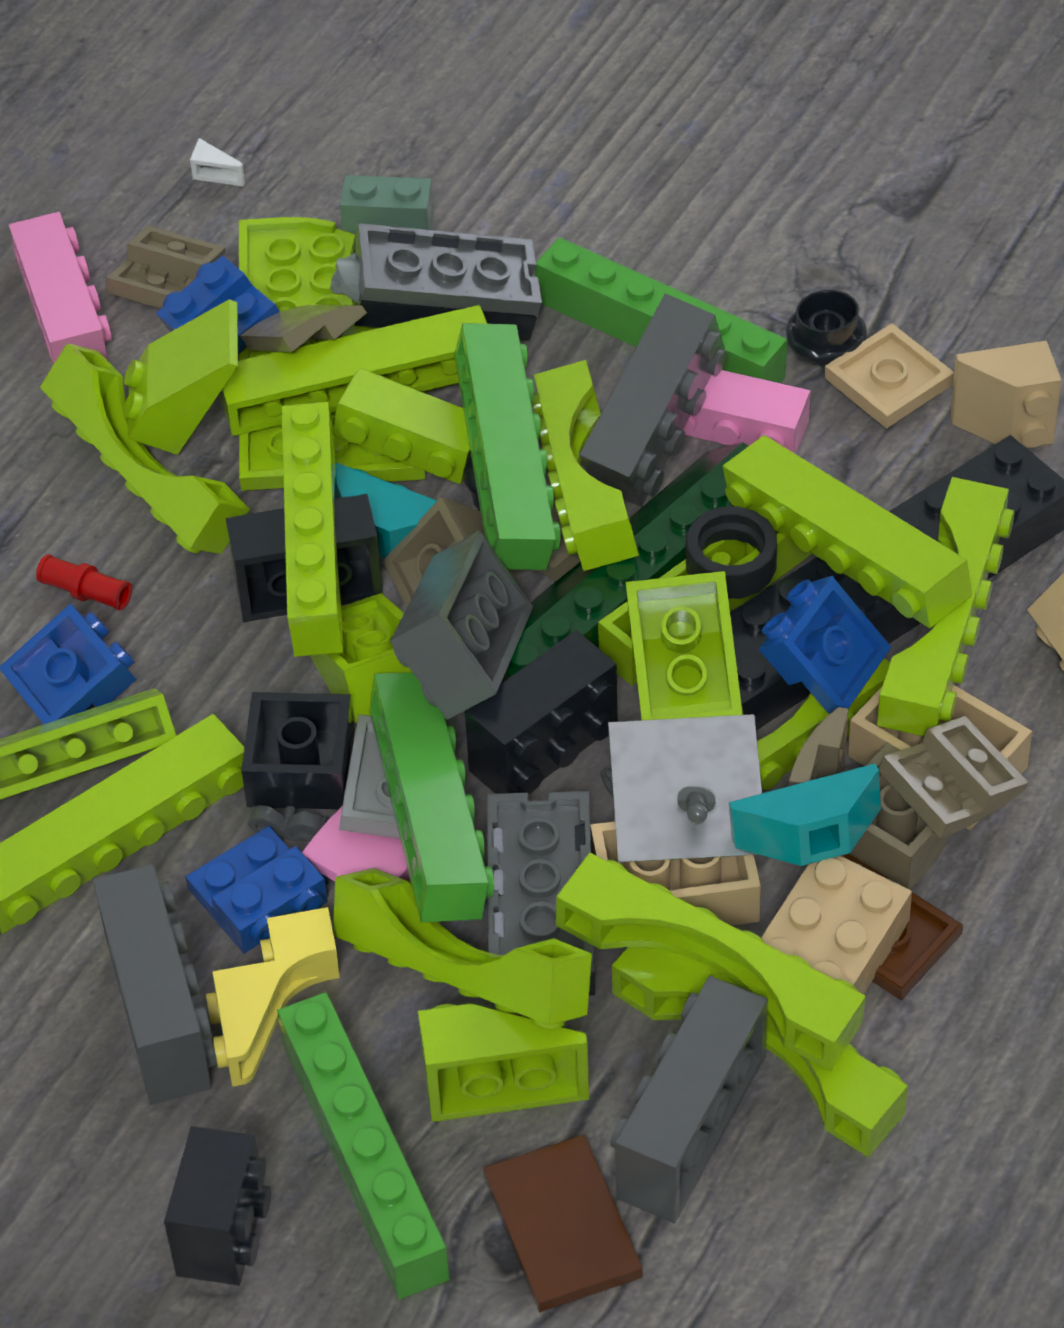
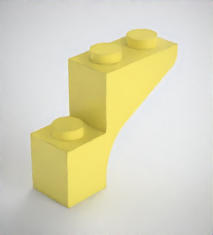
[206,907,340,1087]

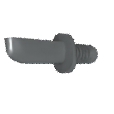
[677,786,716,824]

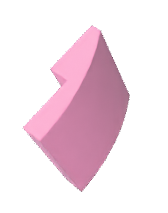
[302,806,411,884]

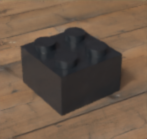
[241,692,355,810]
[164,1126,271,1286]

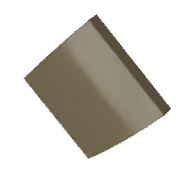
[106,225,225,309]
[240,304,367,352]
[788,707,848,786]
[879,716,1029,839]

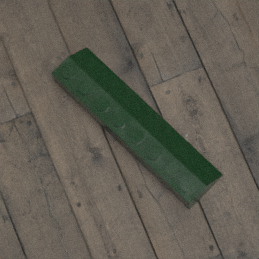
[500,442,749,684]

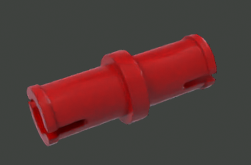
[36,554,132,611]

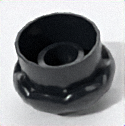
[786,290,867,366]

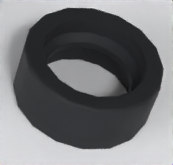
[685,506,777,599]

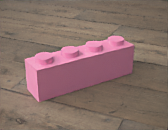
[9,211,112,365]
[683,370,811,454]

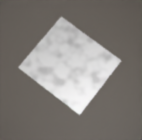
[608,714,762,862]

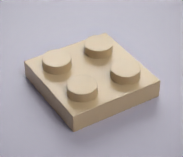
[825,323,954,429]

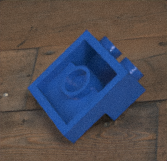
[156,255,280,354]
[758,576,892,714]
[0,603,137,724]
[185,826,328,954]

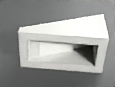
[190,138,245,186]

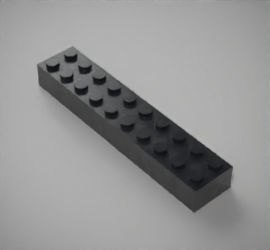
[730,435,1064,731]

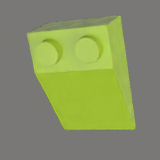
[123,299,238,455]
[626,571,743,721]
[309,593,413,723]
[418,1004,589,1122]

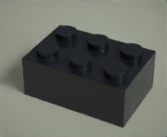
[226,494,383,623]
[465,630,618,794]

